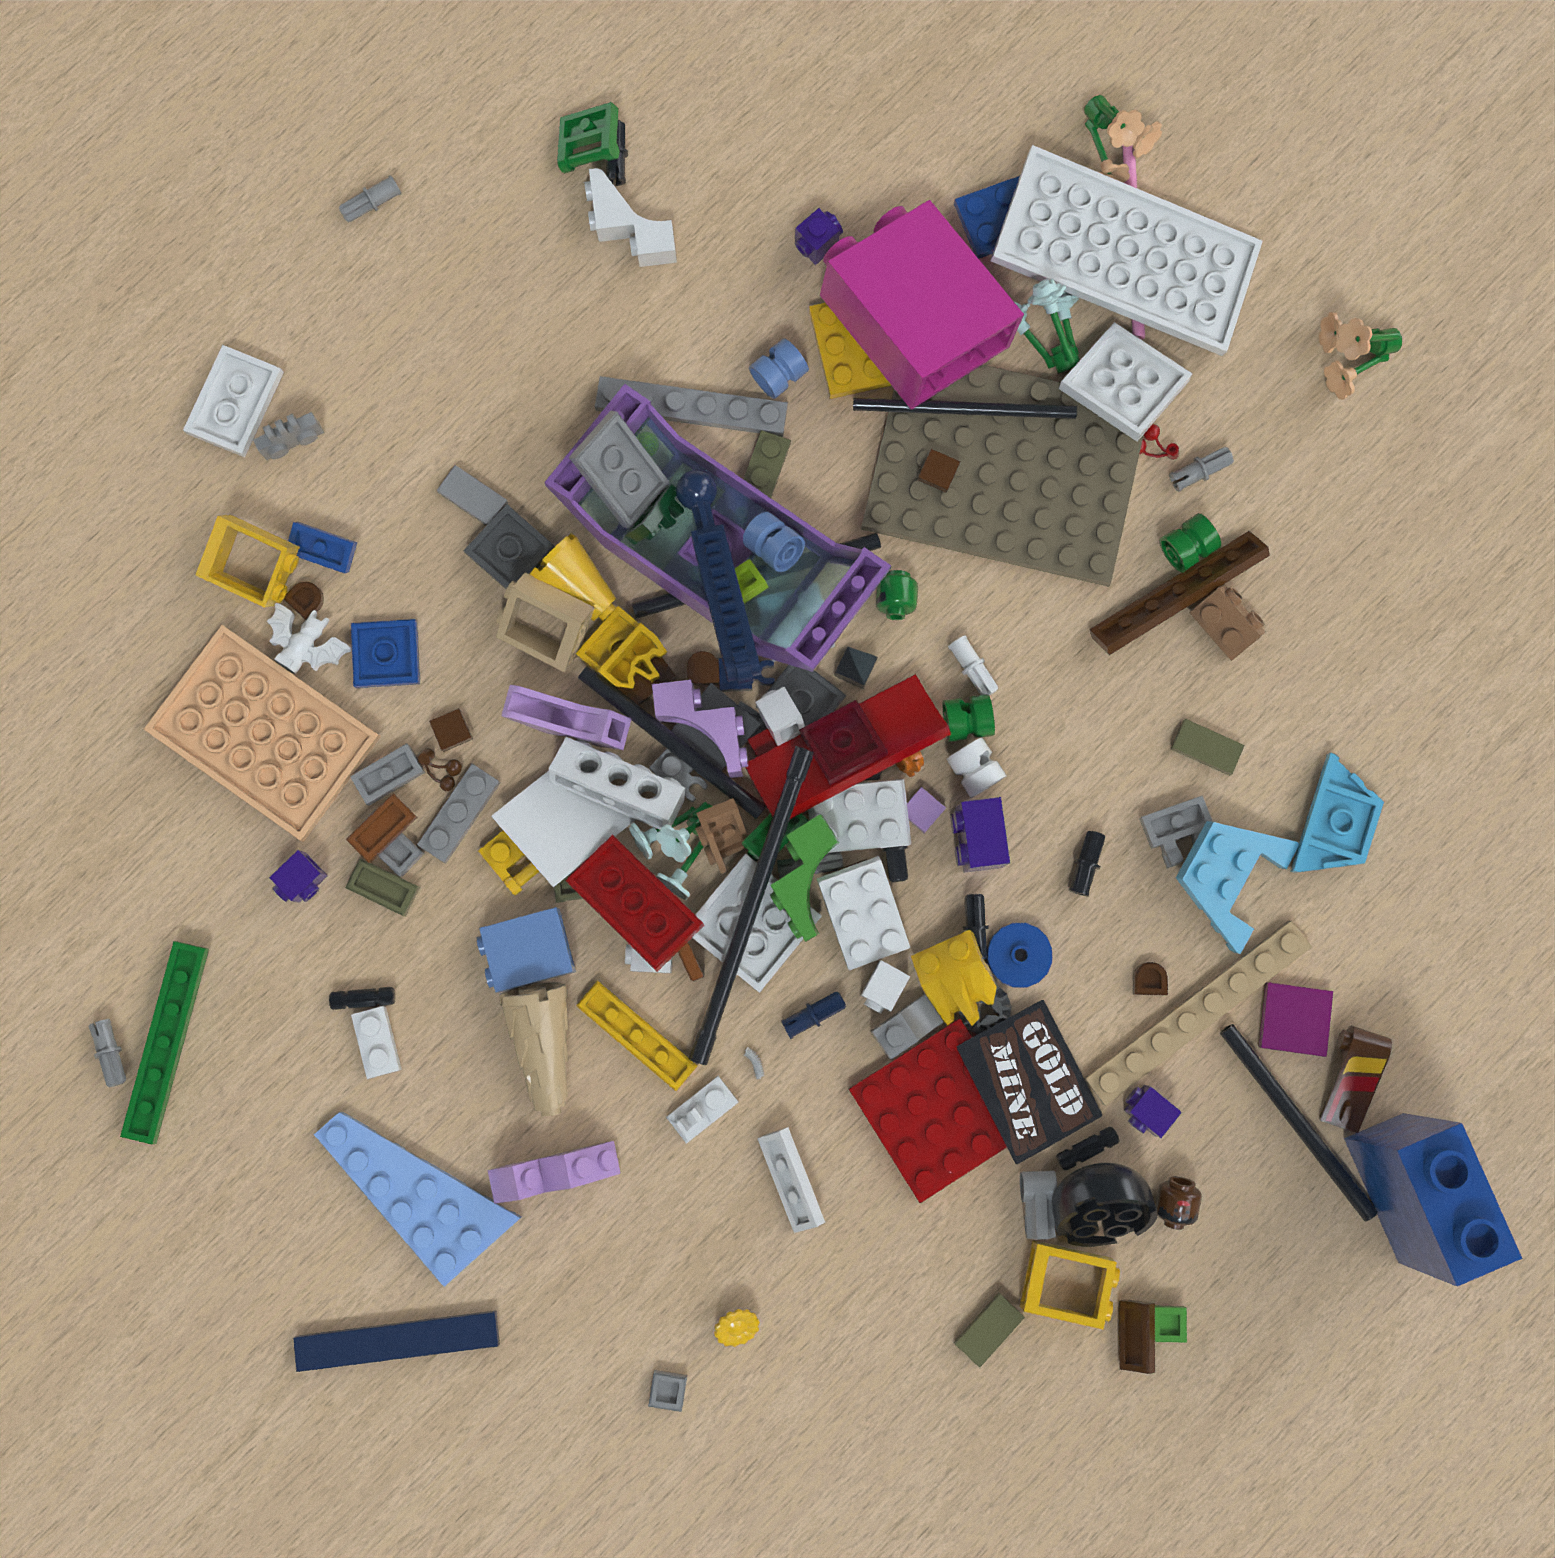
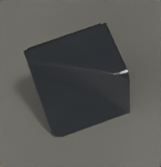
[834,647,878,689]

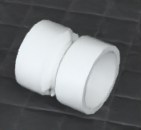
[947,737,1006,798]

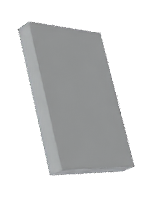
[569,410,670,529]

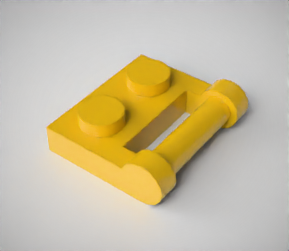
[478,830,539,896]

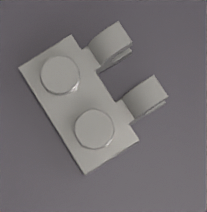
[1139,796,1213,868]

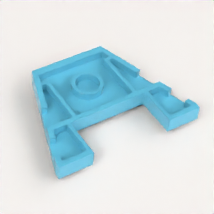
[1176,821,1300,954]

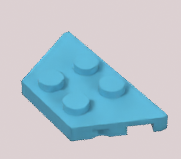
[1290,753,1384,873]

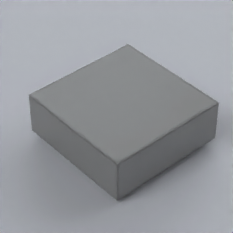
[648,1370,687,1412]

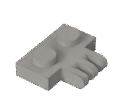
[253,412,324,460]

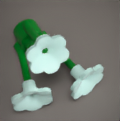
[629,802,713,900]

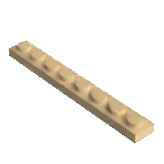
[1084,921,1312,1106]

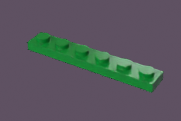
[120,941,209,1145]

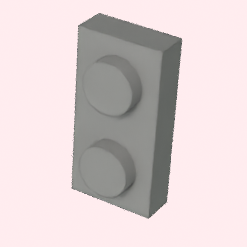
[350,744,425,806]

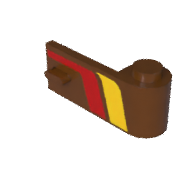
[1319,1025,1392,1133]

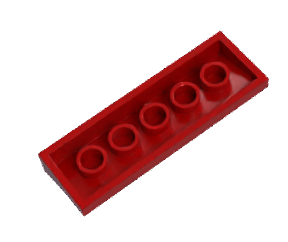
[745,674,951,819]

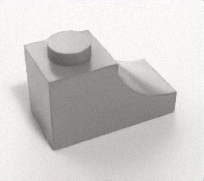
[870,994,943,1059]

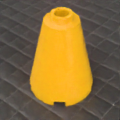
[530,532,616,621]

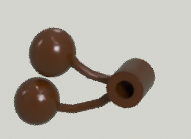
[417,748,462,791]

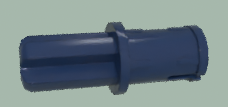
[781,992,846,1039]

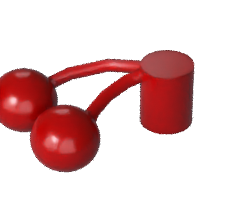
[1139,424,1180,460]

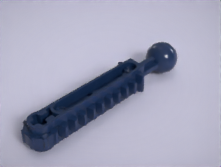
[676,470,761,686]

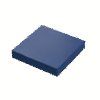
[351,619,420,688]

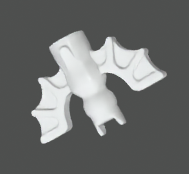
[267,603,351,674]

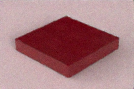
[799,700,888,786]

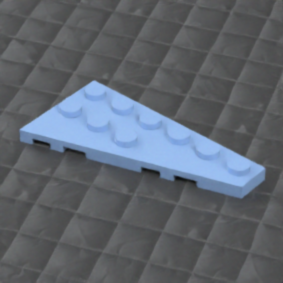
[314,1112,522,1287]

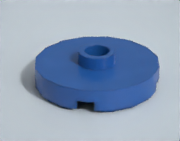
[987,923,1052,988]

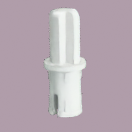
[948,635,998,696]

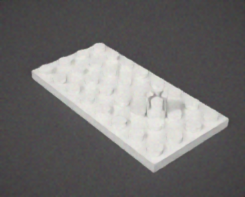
[990,145,1263,356]

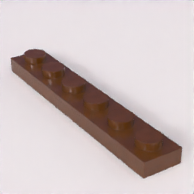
[1089,531,1270,655]

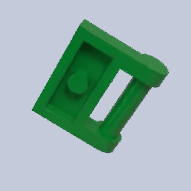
[557,102,620,174]

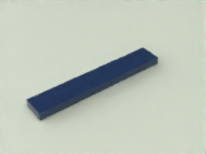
[293,1310,500,1372]

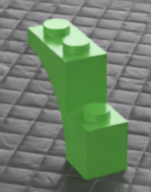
[770,814,840,942]

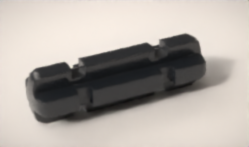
[329,987,395,1010]
[1056,1127,1120,1170]

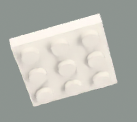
[1059,322,1192,442]
[692,854,821,993]

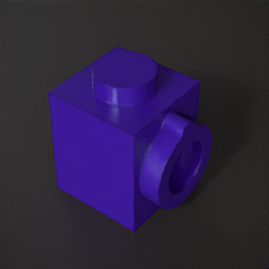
[795,208,843,266]

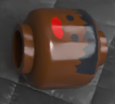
[1155,1176,1202,1230]

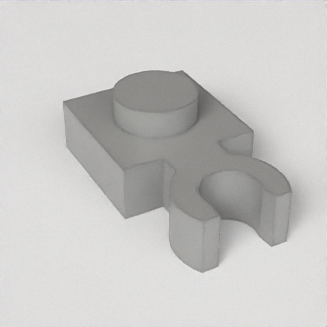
[649,749,708,802]

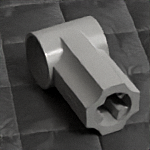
[1020,1171,1057,1240]

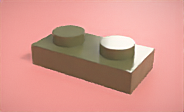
[743,430,791,498]

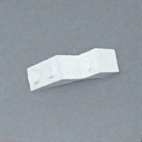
[584,168,677,267]

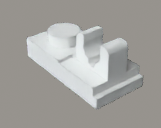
[666,1076,738,1144]

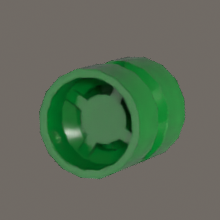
[1159,513,1221,573]
[942,694,995,742]

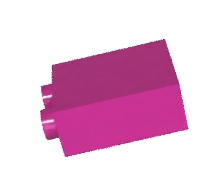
[820,199,1024,410]

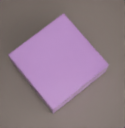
[907,787,946,833]

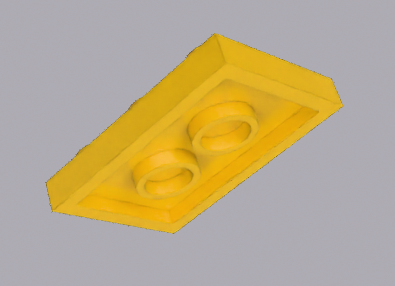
[809,303,891,399]

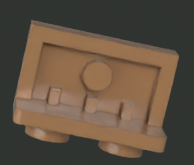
[1189,584,1266,661]
[695,798,748,874]

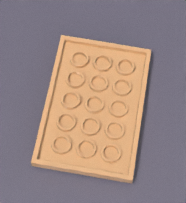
[144,625,381,842]

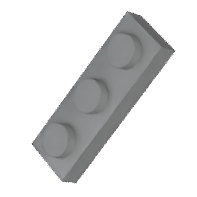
[417,764,501,863]

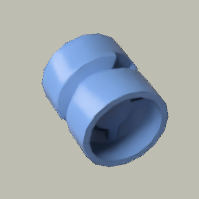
[749,338,809,399]
[743,512,805,572]

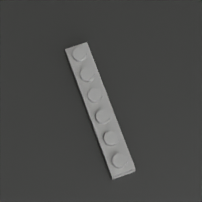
[595,376,788,437]

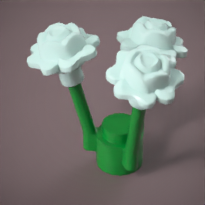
[1014,279,1080,374]

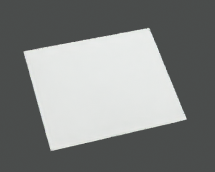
[491,766,636,887]

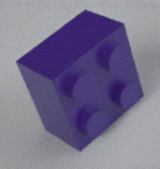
[950,797,1010,873]

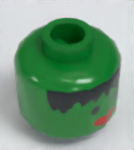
[876,570,918,620]

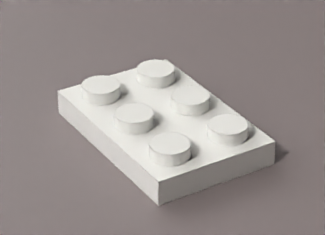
[183,345,284,457]
[808,779,911,853]
[817,856,910,970]

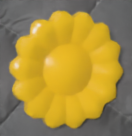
[714,1309,760,1347]

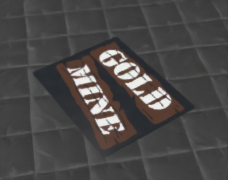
[957,1000,1102,1164]

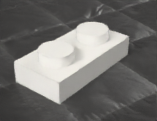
[351,1006,402,1079]

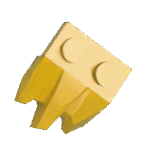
[575,606,667,689]
[911,930,997,1026]

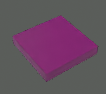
[1258,982,1334,1057]

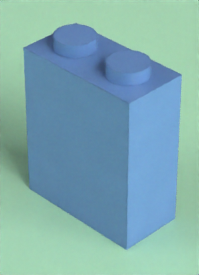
[476,907,576,993]

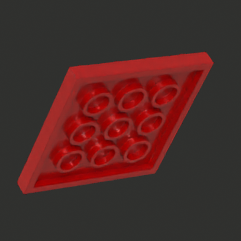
[848,1018,1007,1203]

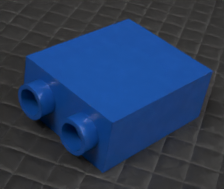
[1344,1113,1523,1287]

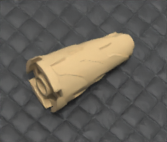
[499,983,568,1116]

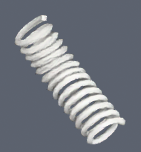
[744,1047,764,1079]

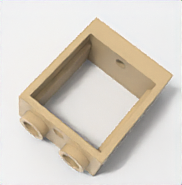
[496,572,594,672]

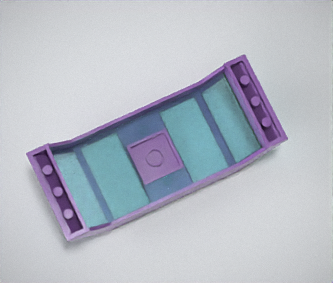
[544,384,891,672]

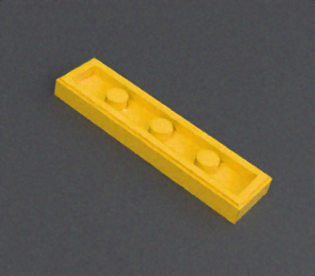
[576,981,698,1091]

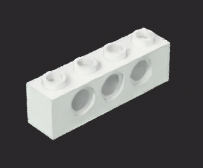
[549,737,685,830]

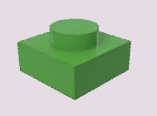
[1155,1305,1187,1343]

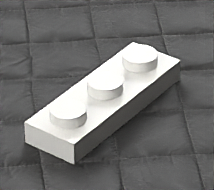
[758,1127,825,1233]

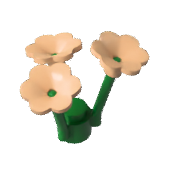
[1084,95,1162,182]
[1319,312,1402,400]

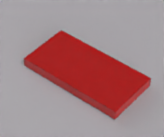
[565,834,705,972]

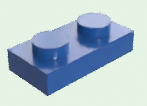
[288,522,358,573]

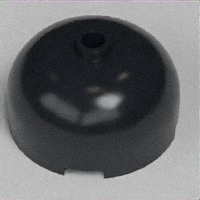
[1052,1163,1157,1247]

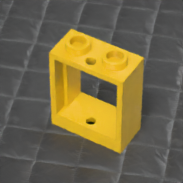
[195,515,300,608]
[1019,1240,1120,1330]

